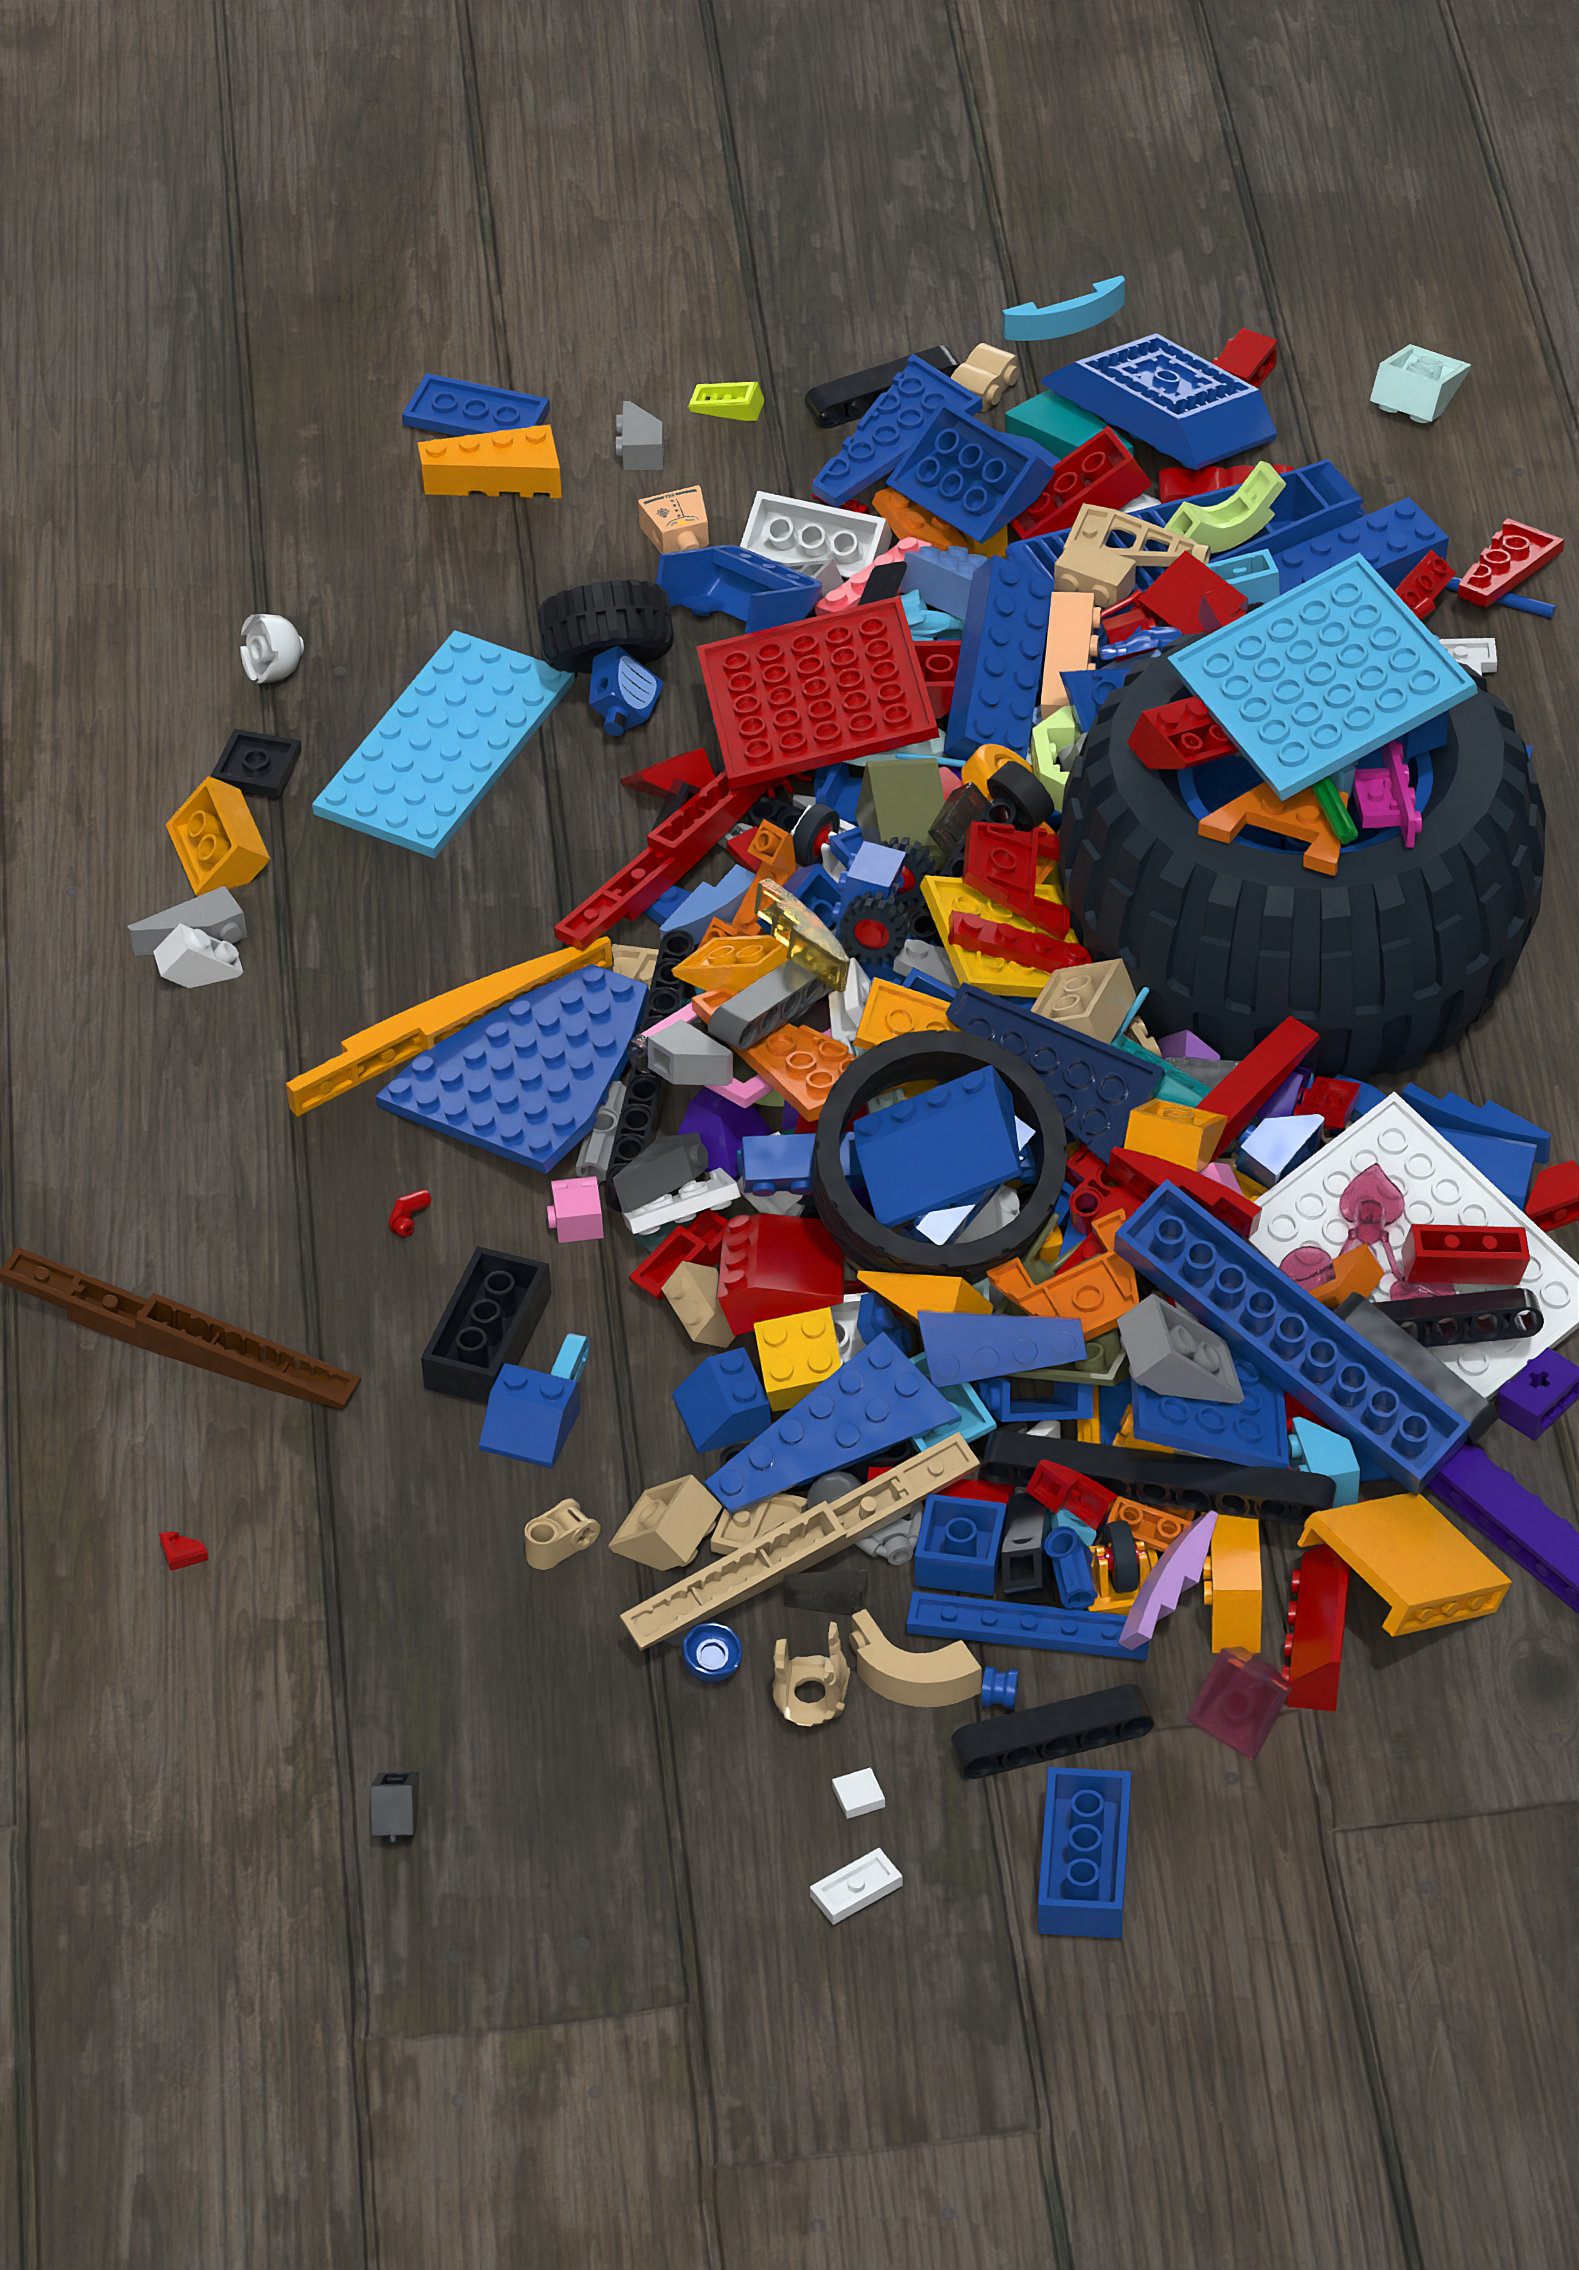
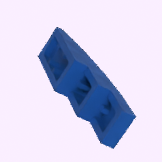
[1401,1083,1551,1164]

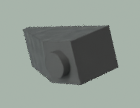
[612,1132,709,1213]

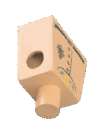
[638,485,709,554]

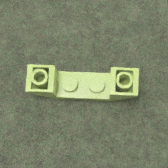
[1031,706,1081,813]

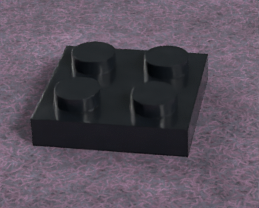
[211,729,302,798]

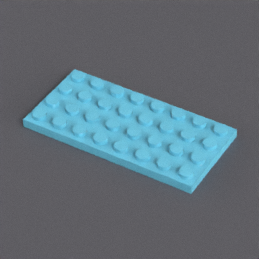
[312,630,575,859]

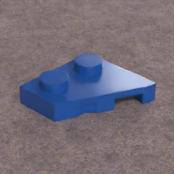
[857,1292,912,1358]

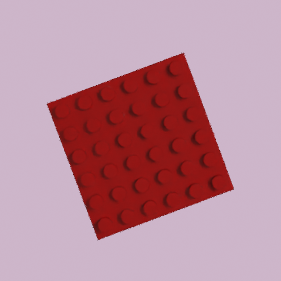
[696,596,940,789]

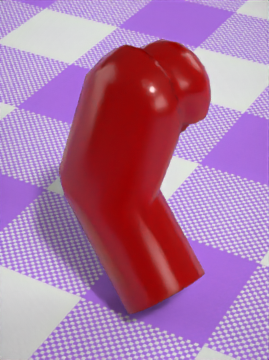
[388,1189,431,1237]

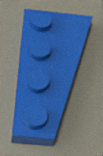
[917,1310,1088,1388]

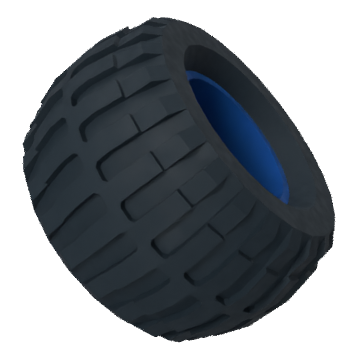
[1059,631,1546,1084]

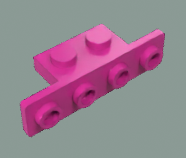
[1352,739,1422,848]

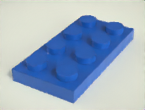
[402,373,550,437]

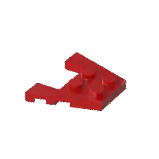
[962,821,1070,941]

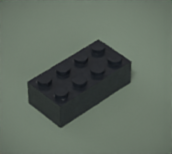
[421,1246,552,1404]

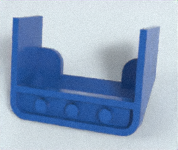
[656,545,822,634]

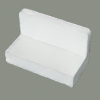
[828,957,871,1042]

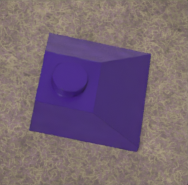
[677,1086,774,1182]

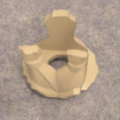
[772,1622,850,1727]

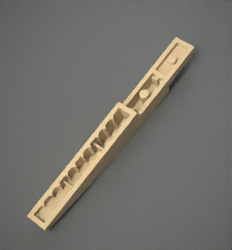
[620,1432,980,1651]

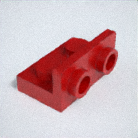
[1293,1076,1361,1129]

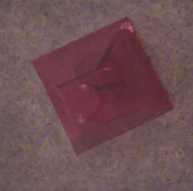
[1186,1647,1292,1760]

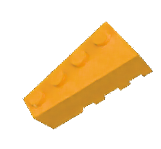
[418,424,562,498]
[1201,1512,1262,1653]

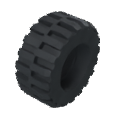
[537,579,675,674]

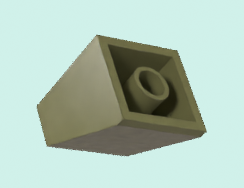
[855,758,952,871]

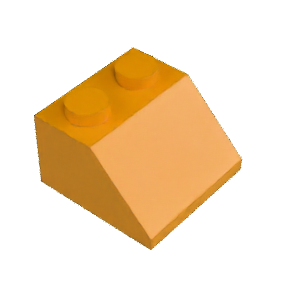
[1124,1098,1228,1172]

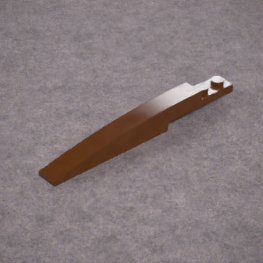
[0,1246,361,1409]

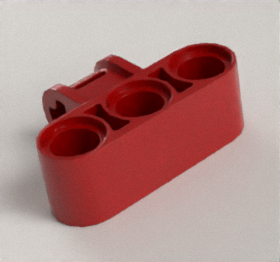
[1065,1142,1124,1235]

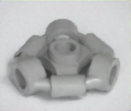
[854,1502,924,1565]

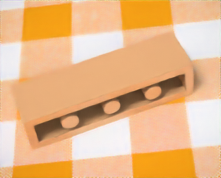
[1041,592,1101,721]

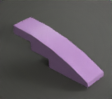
[1118,1510,1218,1650]

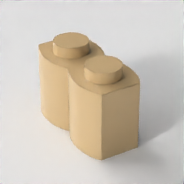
[951,343,1019,412]

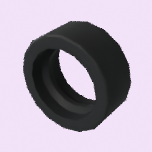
[987,761,1054,831]

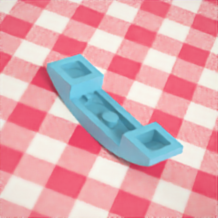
[1002,276,1125,341]

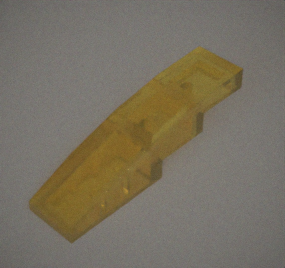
[754,877,850,993]

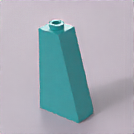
[1005,389,1134,460]

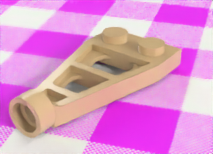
[1063,503,1211,567]

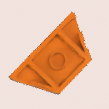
[872,487,976,554]

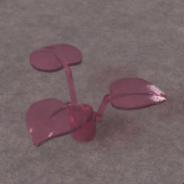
[1278,1163,1456,1301]

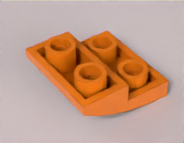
[1104,1495,1195,1552]

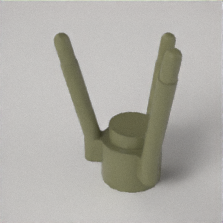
[1020,1213,1102,1285]

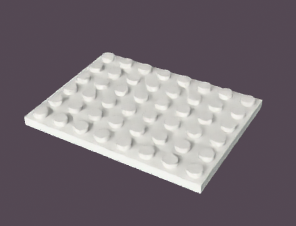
[1242,1092,1579,1401]

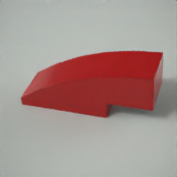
[629,1208,729,1300]

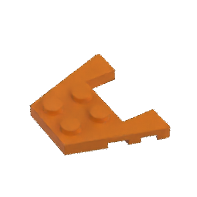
[1198,782,1349,876]
[986,1208,1140,1342]

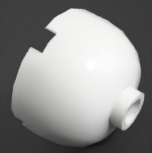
[240,614,304,683]

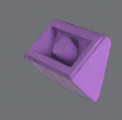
[1158,1030,1220,1072]

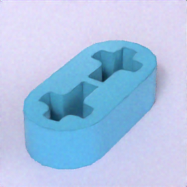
[551,1333,590,1382]

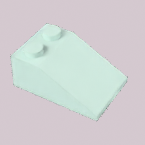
[1370,344,1471,423]

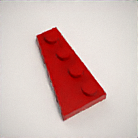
[1458,518,1564,607]

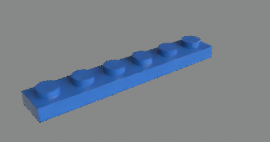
[907,1592,1150,1660]

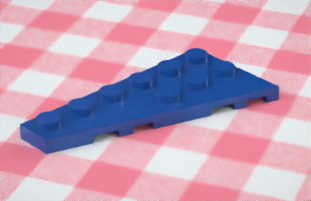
[812,353,983,508]
[704,1332,962,1515]

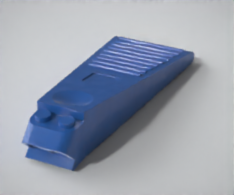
[1005,459,1368,622]

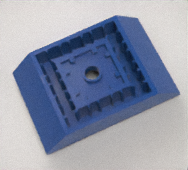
[1041,333,1277,470]

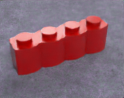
[1158,464,1294,504]

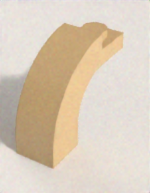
[849,1609,982,1707]

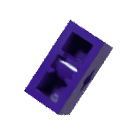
[1497,1347,1579,1441]

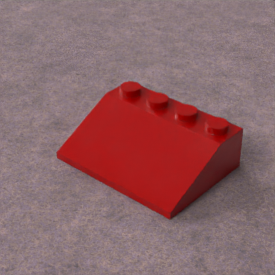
[717,1213,846,1336]

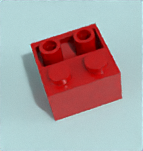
[1127,696,1240,769]

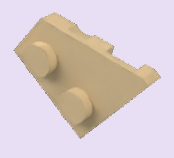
[710,1492,808,1555]

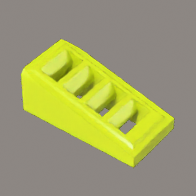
[688,382,764,421]

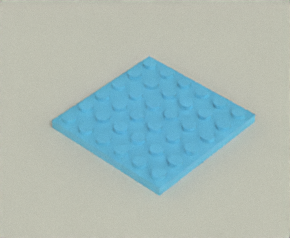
[1167,553,1478,801]

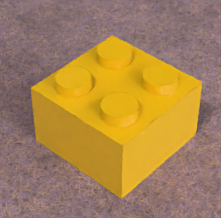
[753,1307,843,1412]

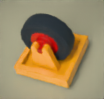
[1086,1521,1158,1616]

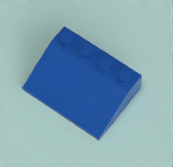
[885,399,1055,544]
[853,1065,1022,1229]

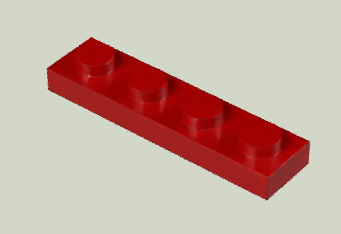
[948,910,1092,973]

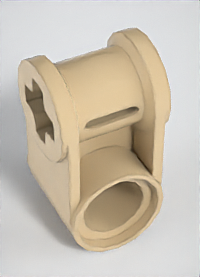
[525,1498,601,1570]

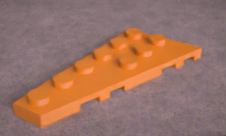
[692,986,906,1122]

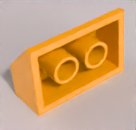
[165,776,270,896]

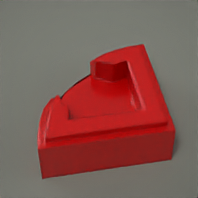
[159,1531,209,1571]

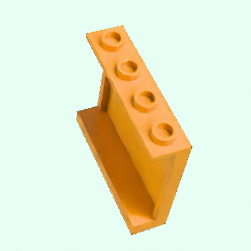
[1297,1492,1512,1637]

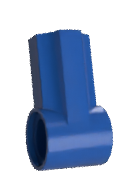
[1044,1526,1098,1610]

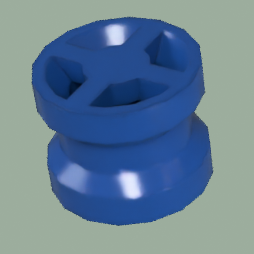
[981,1666,1019,1710]

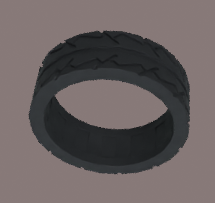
[810,1030,1067,1286]

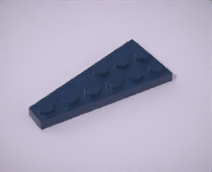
[945,982,1166,1167]

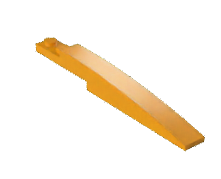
[286,936,613,1117]

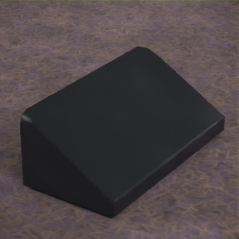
[857,561,908,606]

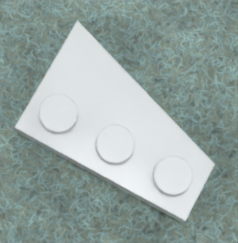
[622,1168,741,1235]

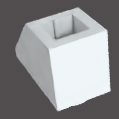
[153,923,243,988]

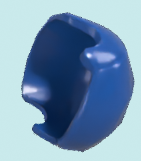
[681,1622,743,1683]

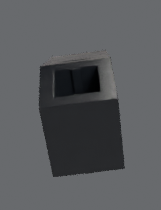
[1002,1492,1055,1605]

